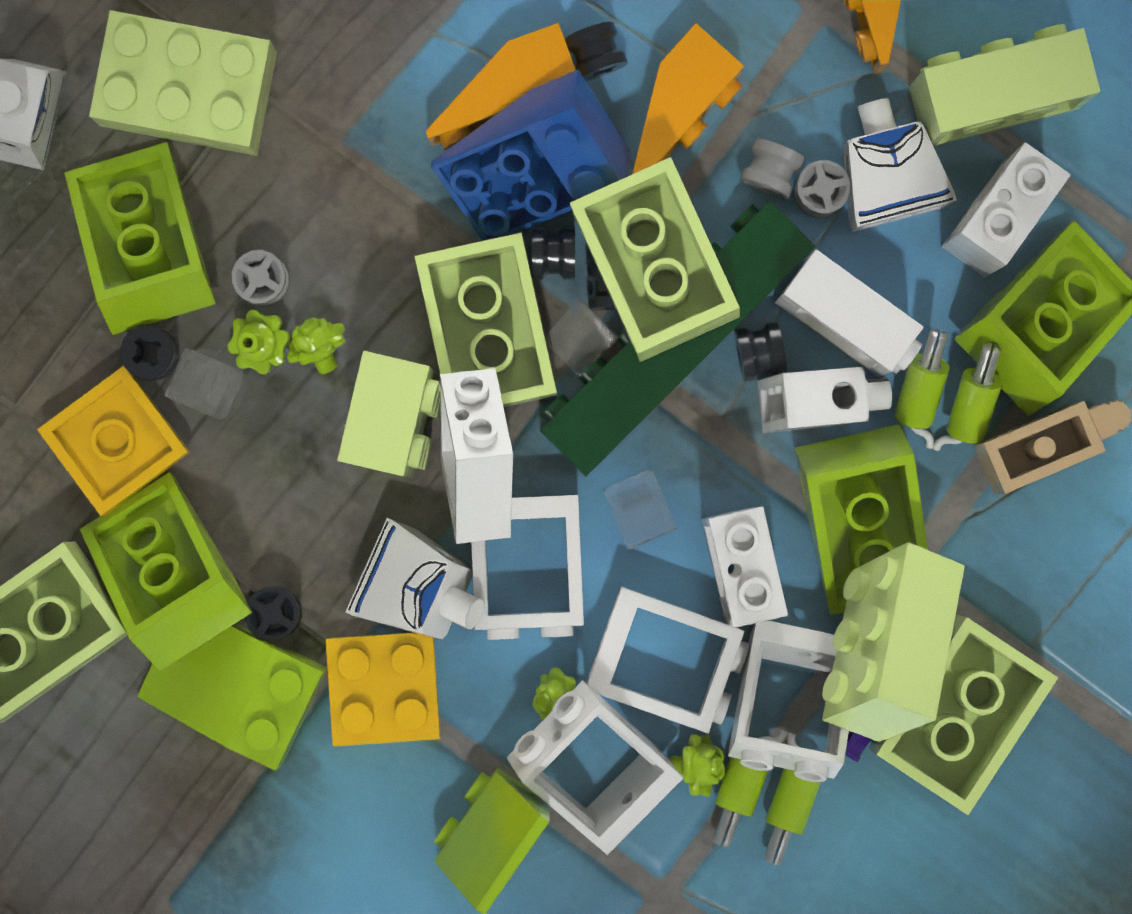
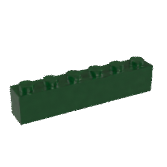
[540,201,816,477]

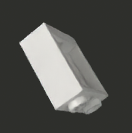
[941,142,1071,278]
[775,249,924,377]
[440,368,513,544]
[471,495,584,640]
[701,506,788,628]
[586,586,750,734]
[728,620,849,782]
[506,680,683,855]

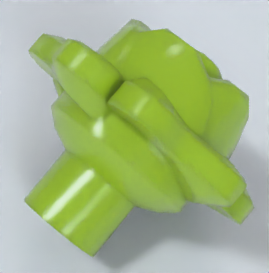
[227,309,290,375]
[287,317,345,374]
[532,667,576,720]
[669,734,726,796]

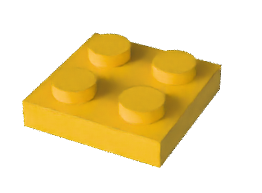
[37,366,191,516]
[326,632,441,746]

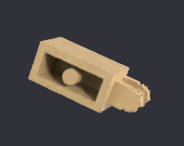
[973,400,1132,495]

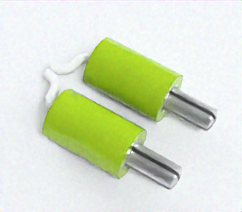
[894,328,1003,451]
[713,730,821,865]

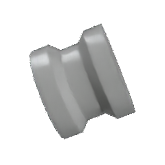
[740,139,805,199]
[793,160,851,218]
[232,250,290,307]

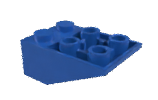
[431,70,630,241]

